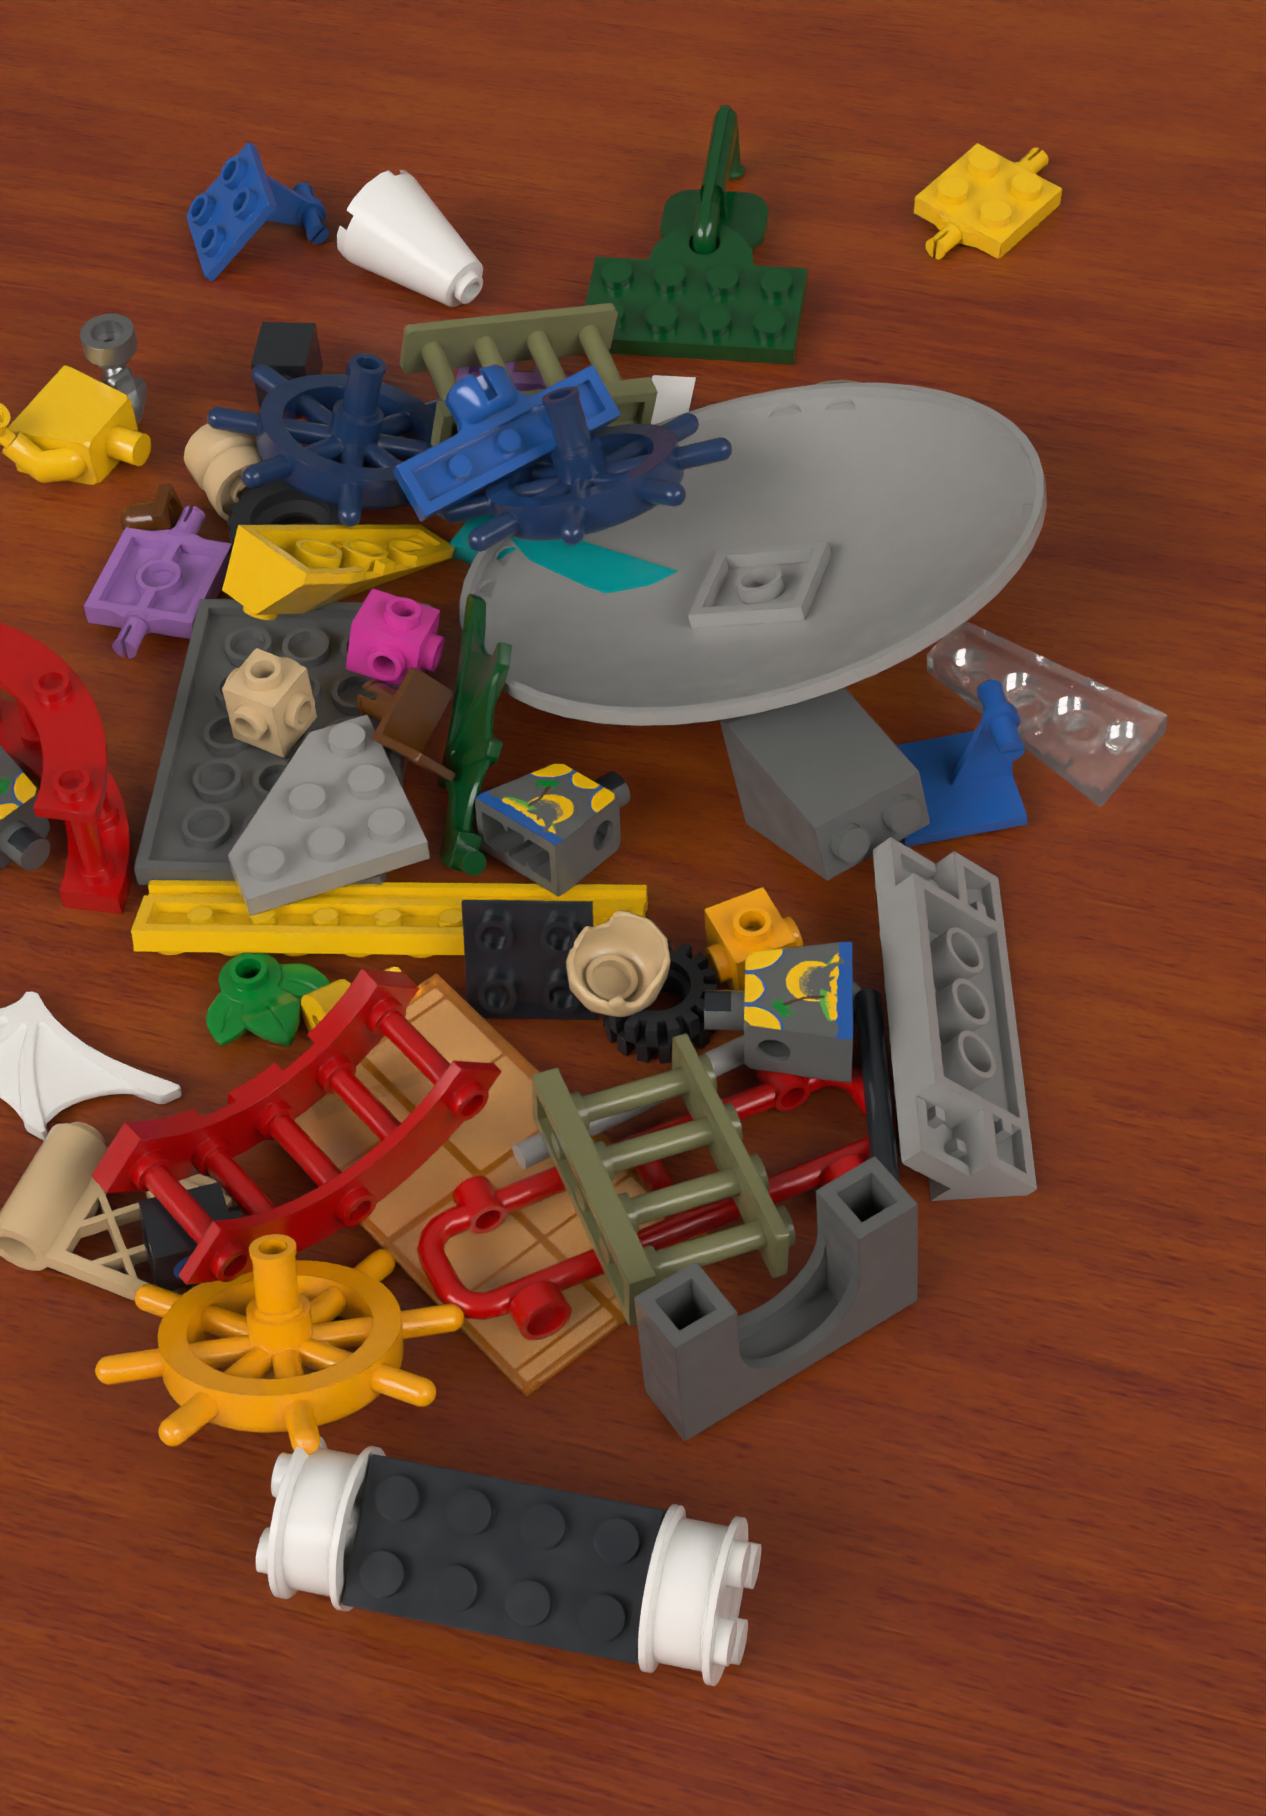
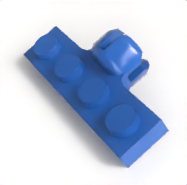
[392,365,621,522]

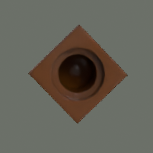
[120,483,183,531]

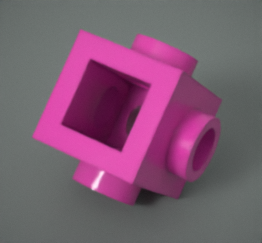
[346,588,445,687]

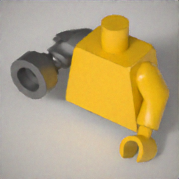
[0,314,151,485]

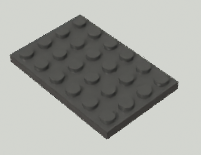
[134,599,431,885]

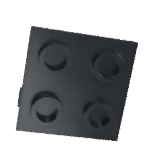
[461,900,598,1020]

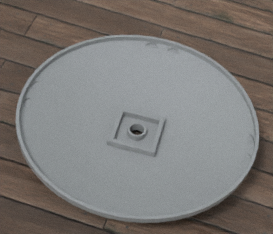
[460,382,1047,726]

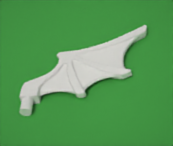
[0,992,182,1140]

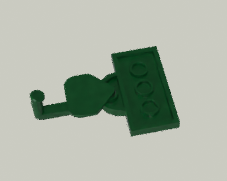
[585,105,808,365]

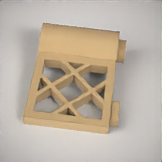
[0,1122,232,1301]

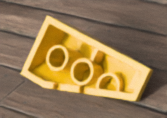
[222,525,455,620]

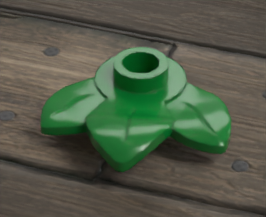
[206,953,330,1047]

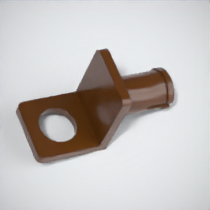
[356,668,456,782]

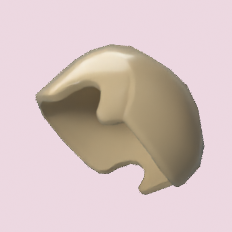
[566,911,670,1017]

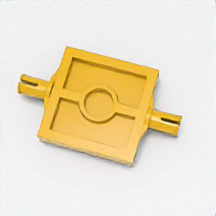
[914,143,1062,260]

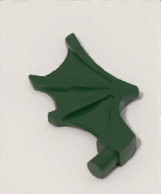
[438,594,512,876]

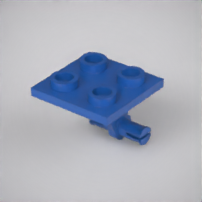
[186,142,329,281]
[896,679,1027,847]

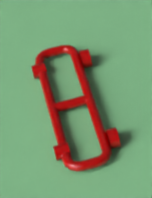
[417,1065,898,1340]

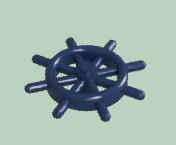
[207,353,444,527]
[442,387,732,552]

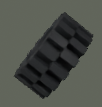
[602,940,717,1064]

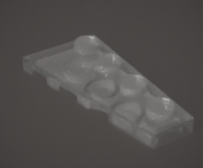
[927,621,1168,807]

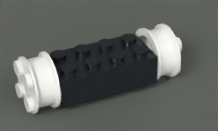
[256,1437,761,1686]

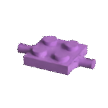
[84,506,233,658]

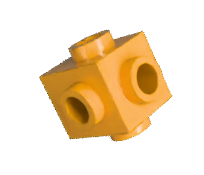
[704,887,803,990]

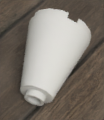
[337,169,483,307]

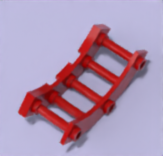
[0,622,134,914]
[91,968,502,1285]

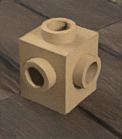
[222,648,317,758]

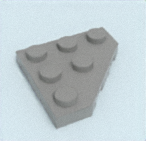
[228,715,430,916]

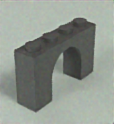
[634,1156,918,1442]

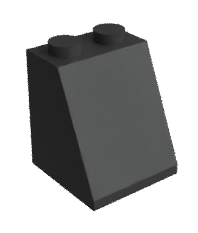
[720,687,930,881]

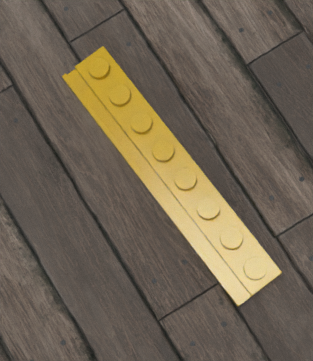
[131,880,648,958]

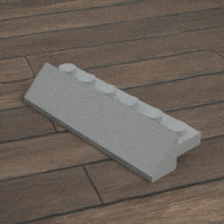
[873,837,1037,1201]

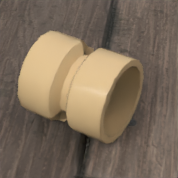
[184,424,263,522]

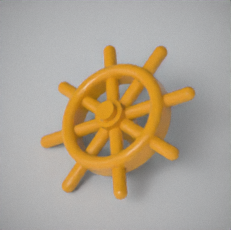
[95,1234,464,1455]

